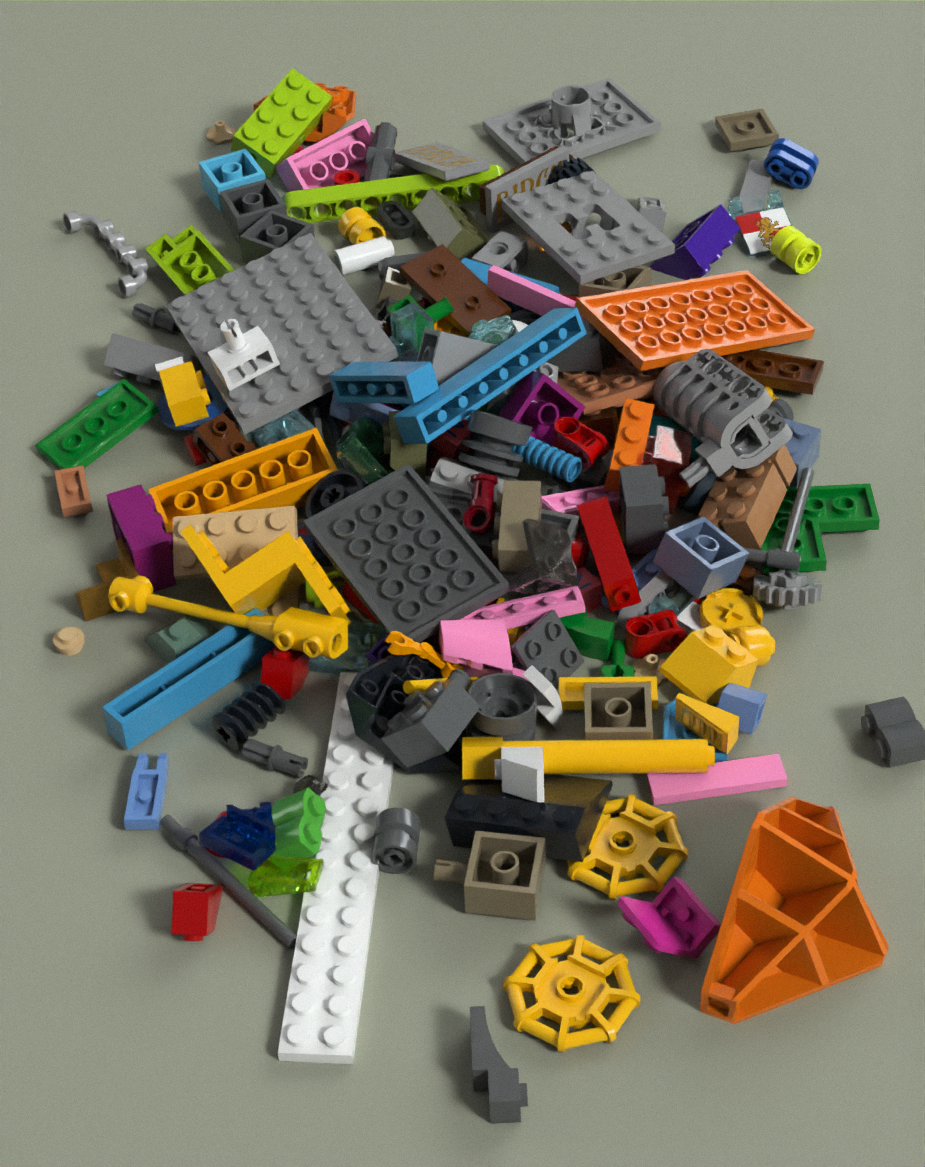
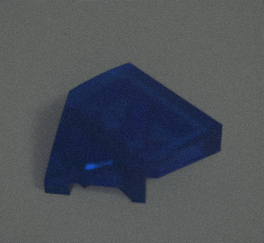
[199,802,276,871]

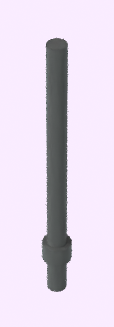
[160,814,297,948]

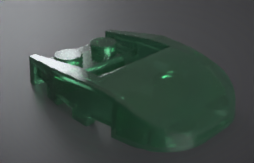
[336,416,395,485]

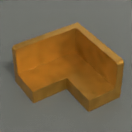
[75,539,139,622]

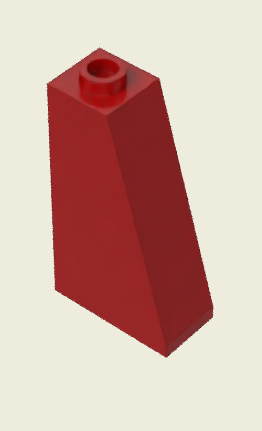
[577,496,641,612]

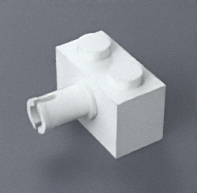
[207,319,280,391]

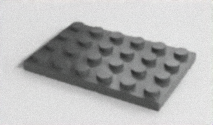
[303,464,510,643]

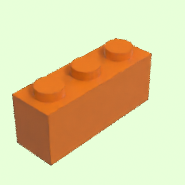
[604,398,654,493]

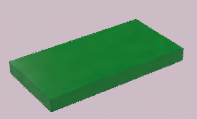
[35,379,160,470]

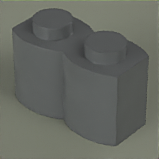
[861,697,925,768]

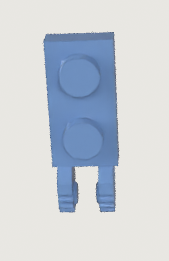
[124,753,169,830]

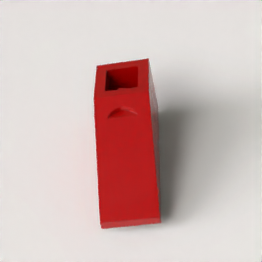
[261,646,315,700]

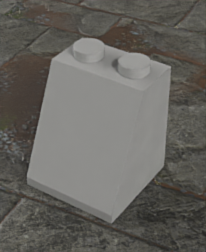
[416,327,498,386]

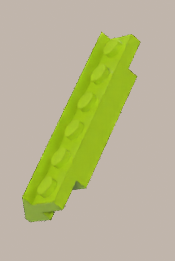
[145,224,234,295]

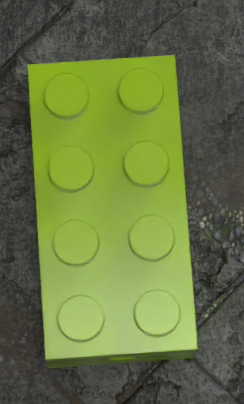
[231,68,333,179]

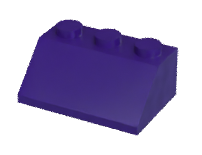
[650,204,740,280]

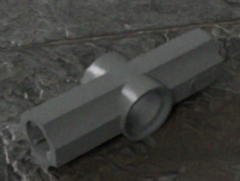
[364,122,397,182]

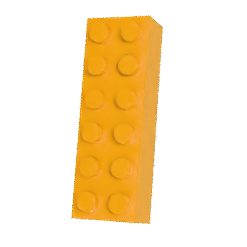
[148,427,338,553]

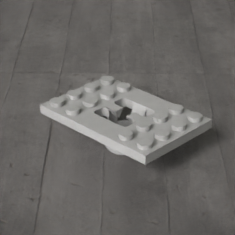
[483,78,661,165]
[502,171,675,285]

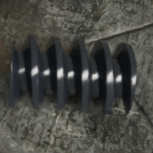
[212,682,286,751]

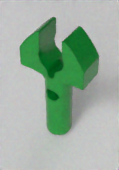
[601,638,634,677]

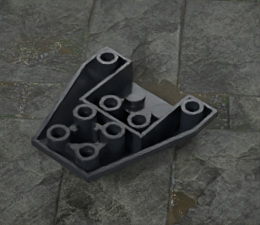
[345,653,467,774]

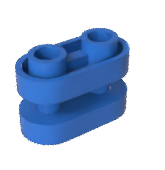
[764,138,819,189]

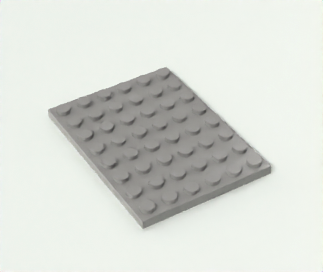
[165,233,399,435]

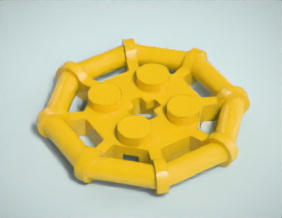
[566,794,689,900]
[502,934,641,1052]

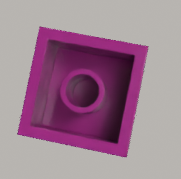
[498,371,585,446]

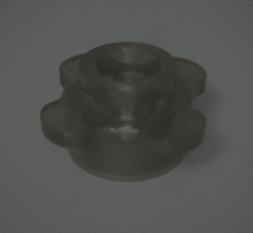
[293,775,328,796]

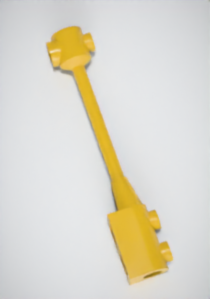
[108,575,348,659]

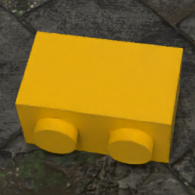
[159,361,211,427]

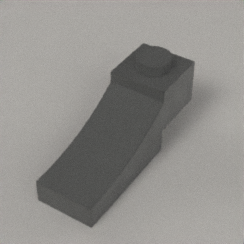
[470,1006,528,1124]

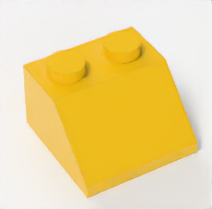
[659,625,759,705]

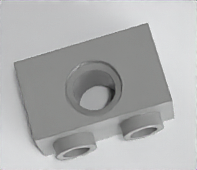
[472,231,528,273]

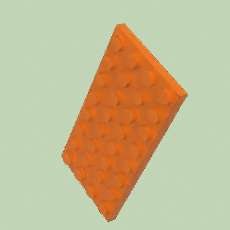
[574,270,815,371]

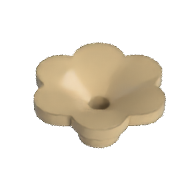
[206,120,236,144]
[633,654,669,687]

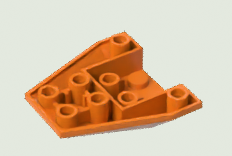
[253,83,357,142]

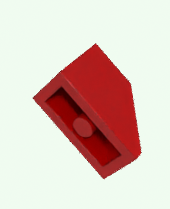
[171,883,223,941]

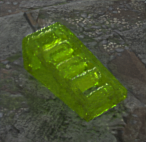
[247,854,324,897]

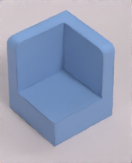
[717,683,768,735]

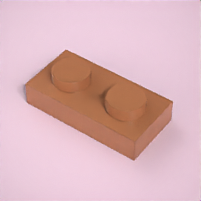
[54,465,93,517]

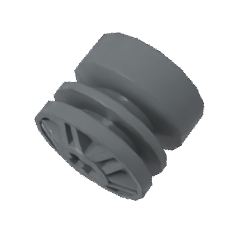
[458,409,533,477]
[466,673,537,741]

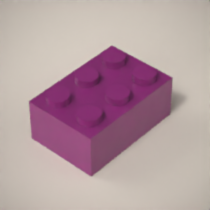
[106,484,176,592]

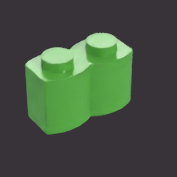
[267,787,326,868]

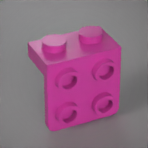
[617,876,721,959]

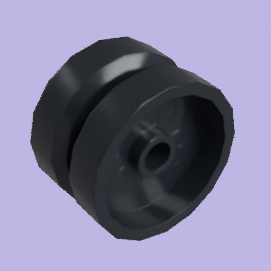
[305,470,368,518]

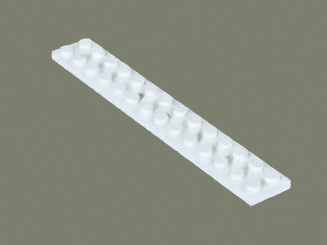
[278,672,394,1064]

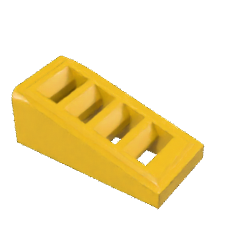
[675,693,739,754]

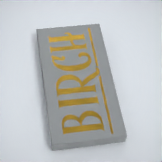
[395,142,490,181]
[485,146,569,233]

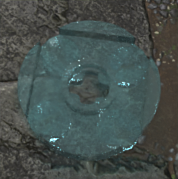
[468,315,518,346]

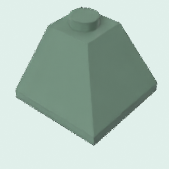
[145,615,219,664]

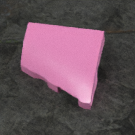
[438,619,513,674]

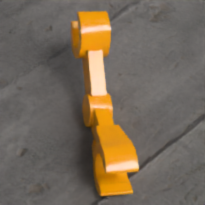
[384,631,465,678]

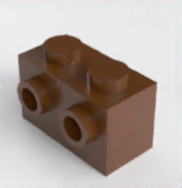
[192,412,257,466]

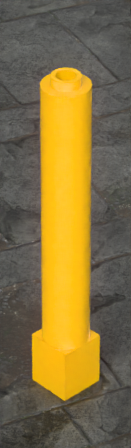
[462,737,715,780]

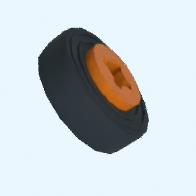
[676,472,716,513]

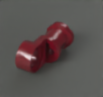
[463,473,498,536]

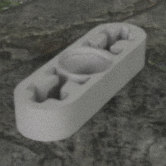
[617,570,681,630]

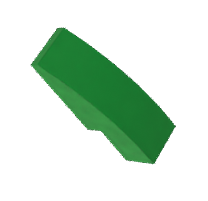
[525,596,615,662]

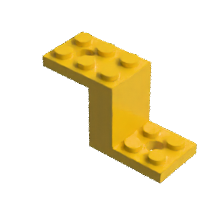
[180,524,351,625]

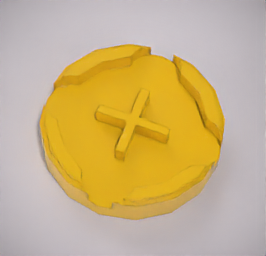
[699,588,763,636]

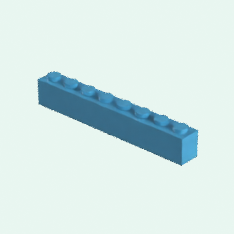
[393,308,587,444]

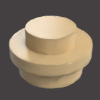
[53,627,85,656]

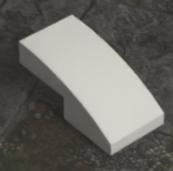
[523,665,563,730]

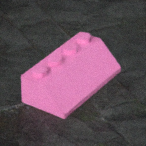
[275,119,374,192]

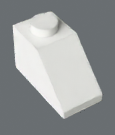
[495,747,544,802]

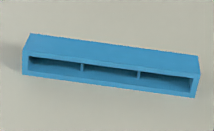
[102,607,276,751]

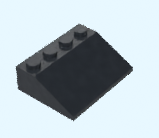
[444,774,613,862]

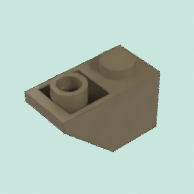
[376,267,412,309]

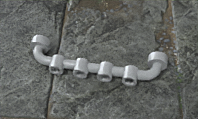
[63,211,148,298]

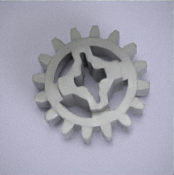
[753,569,822,610]

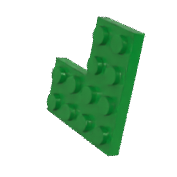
[759,484,880,574]

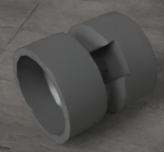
[372,807,421,874]

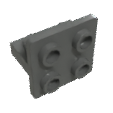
[511,610,584,689]

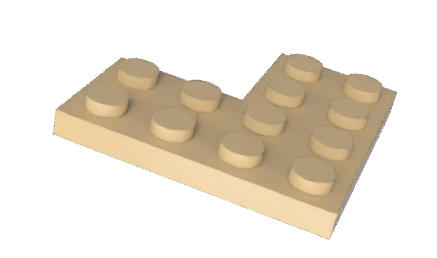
[173,506,300,616]

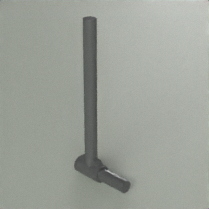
[744,467,814,571]

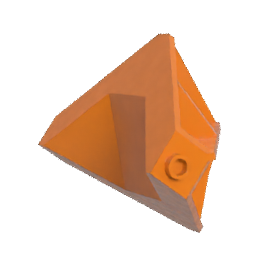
[700,796,889,1024]

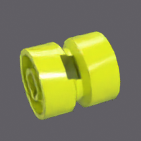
[770,226,821,274]

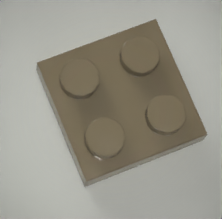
[715,109,779,152]

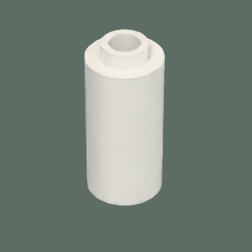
[333,236,395,275]

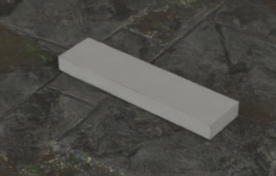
[733,159,773,222]

